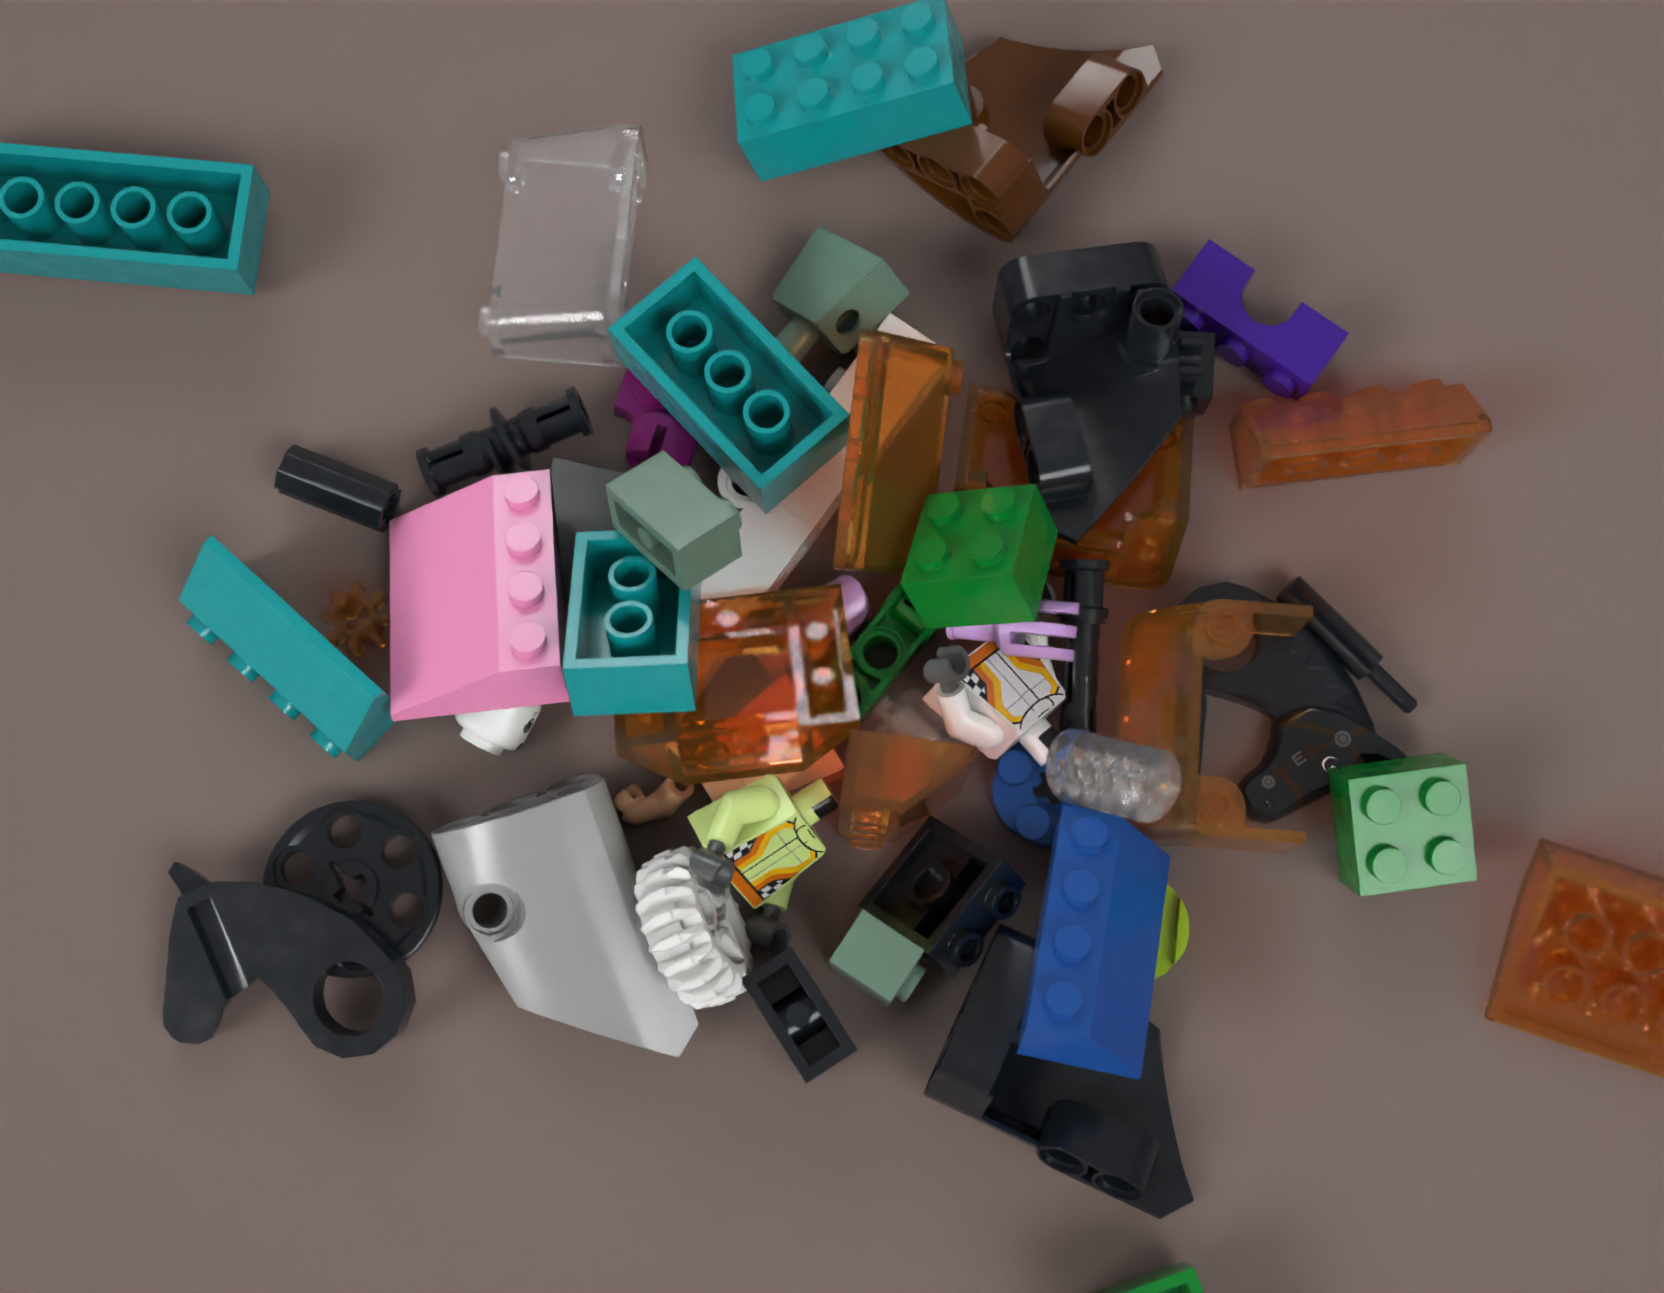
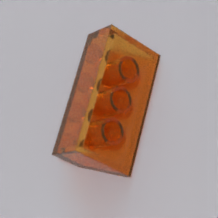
[1229,379,1493,490]
[838,729,977,850]

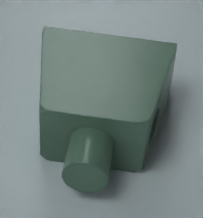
[773,226,910,362]

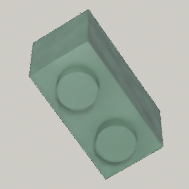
[605,450,742,592]
[828,909,927,1007]

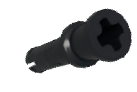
[1057,559,1111,734]

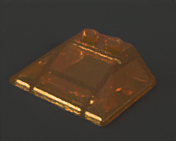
[614,583,860,785]

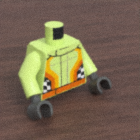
[687,774,840,955]

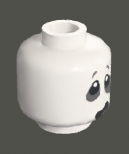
[455,705,542,756]

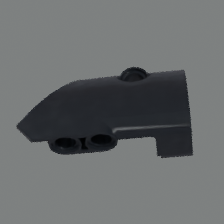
[992,242,1184,545]
[923,923,1194,1219]

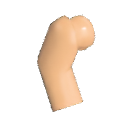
[614,771,694,826]

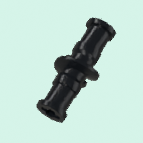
[416,386,594,497]

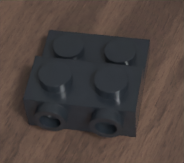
[858,815,1026,977]

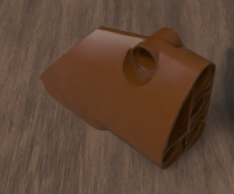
[880,37,1164,243]

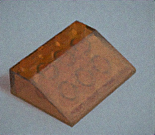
[1484,838,1664,1078]

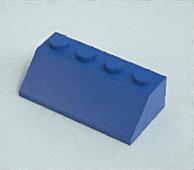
[1017,805,1171,1080]

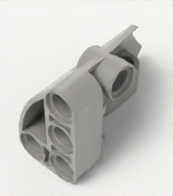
[431,773,698,1058]

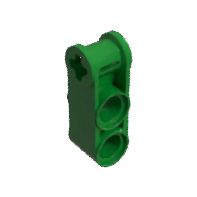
[818,583,942,732]

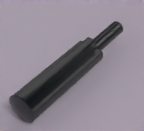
[1275,576,1417,713]

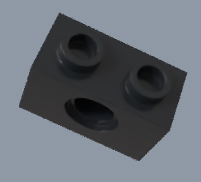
[742,947,858,1084]

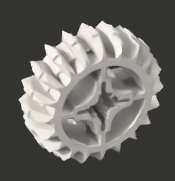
[634,846,754,1010]

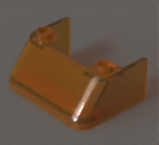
[1112,599,1313,854]

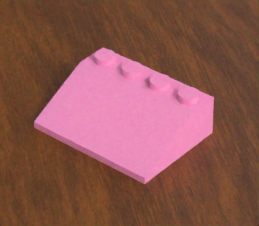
[389,469,570,721]

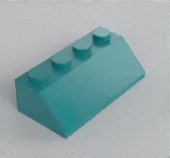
[179,535,396,762]

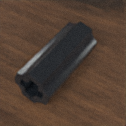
[274,445,402,533]

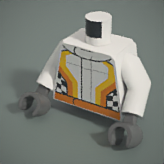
[923,583,1068,767]

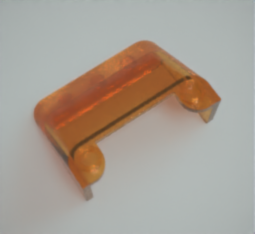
[833,328,964,575]

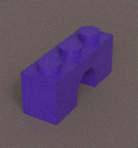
[1171,239,1349,403]

